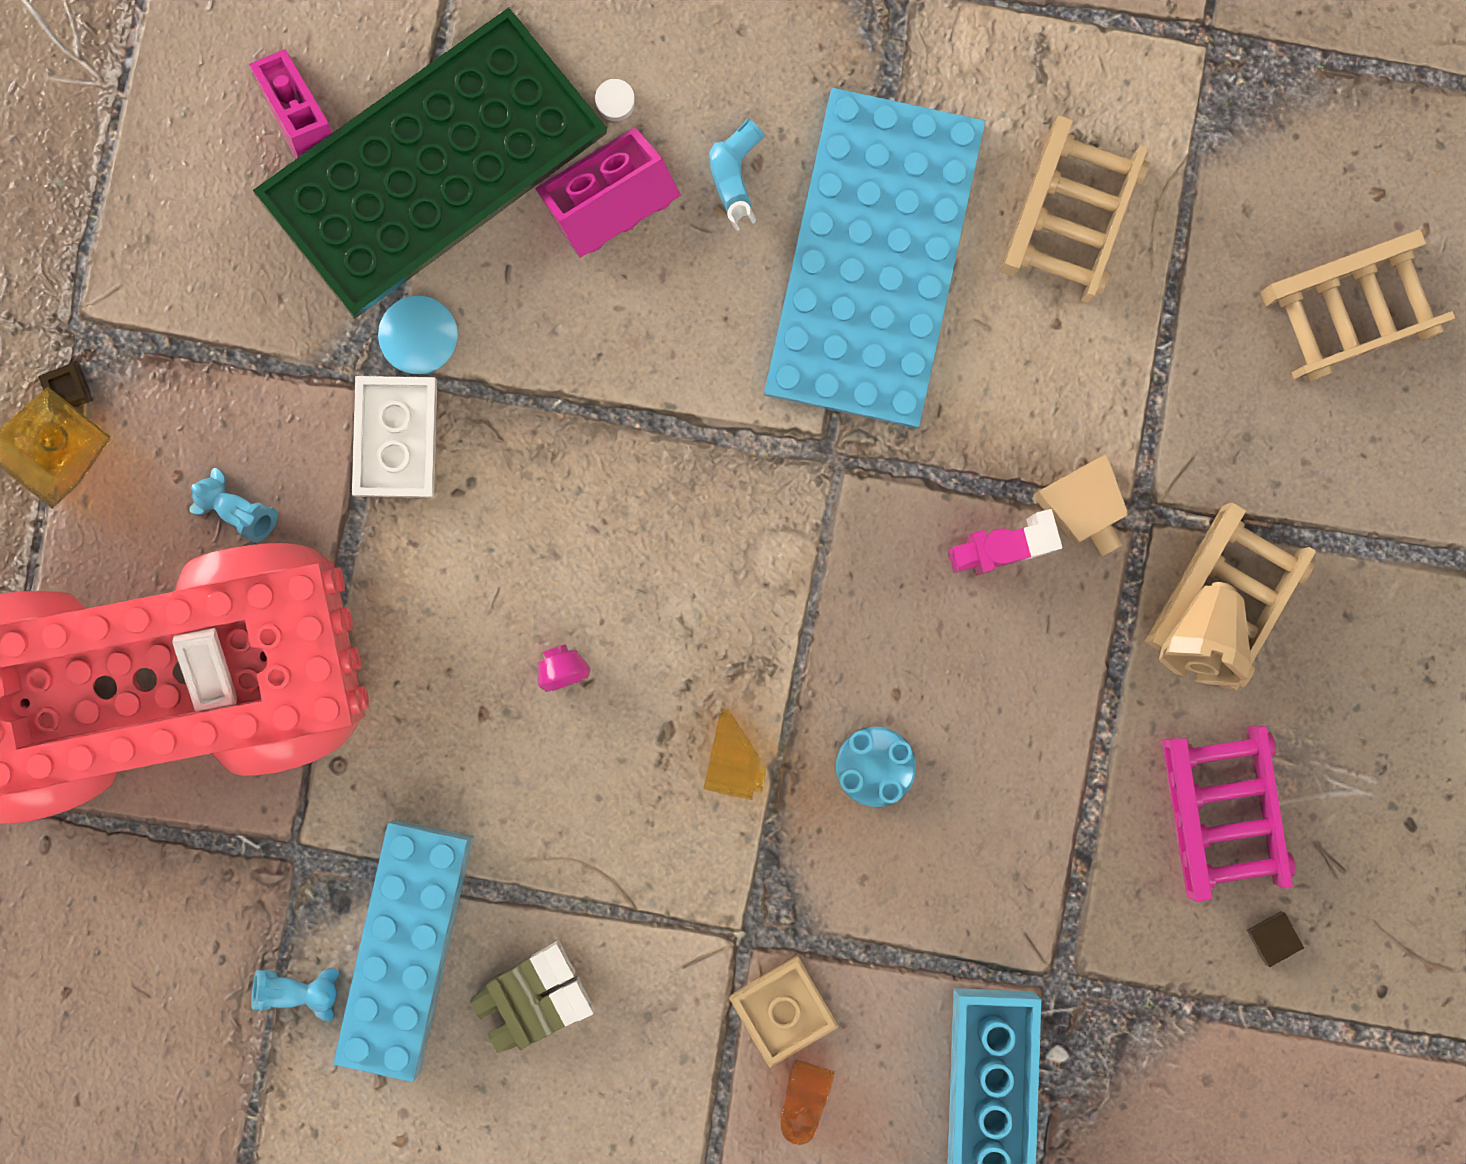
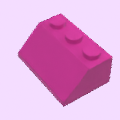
[535,127,681,258]

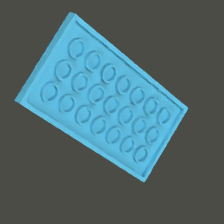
[764,87,985,429]

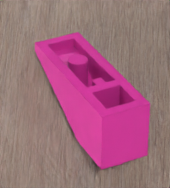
[249,49,332,159]

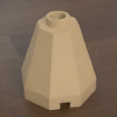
[1159,582,1251,686]

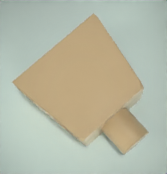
[1033,454,1128,556]

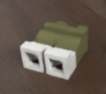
[470,940,595,1053]

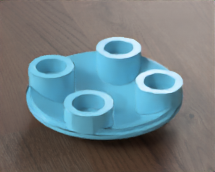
[378,296,458,375]
[836,727,916,807]

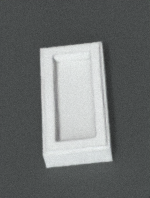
[172,628,238,712]

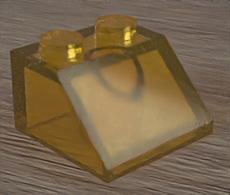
[0,387,110,509]
[704,707,767,800]

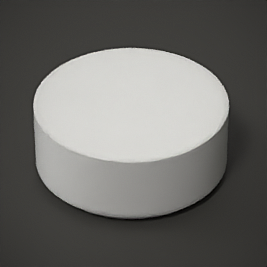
[595,79,635,121]

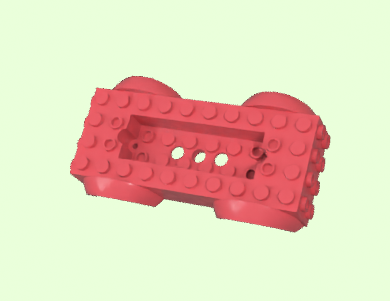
[0,543,369,824]

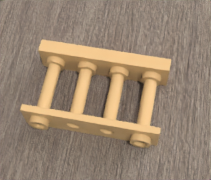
[999,115,1150,304]
[1260,229,1455,382]
[1144,502,1316,691]

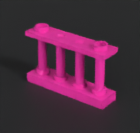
[1162,725,1296,902]

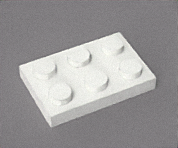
[352,376,437,498]

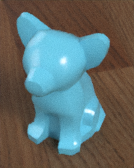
[189,468,278,543]
[251,968,339,1021]

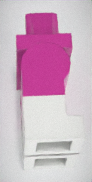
[948,509,1062,576]

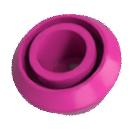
[538,644,591,692]

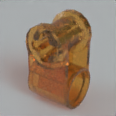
[780,1059,835,1145]

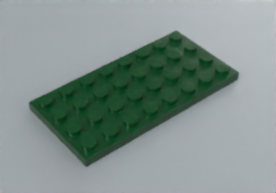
[253,7,607,319]

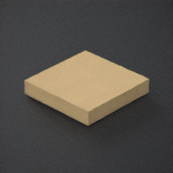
[729,955,839,1068]

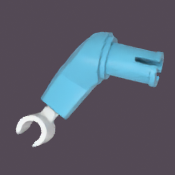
[709,118,765,231]

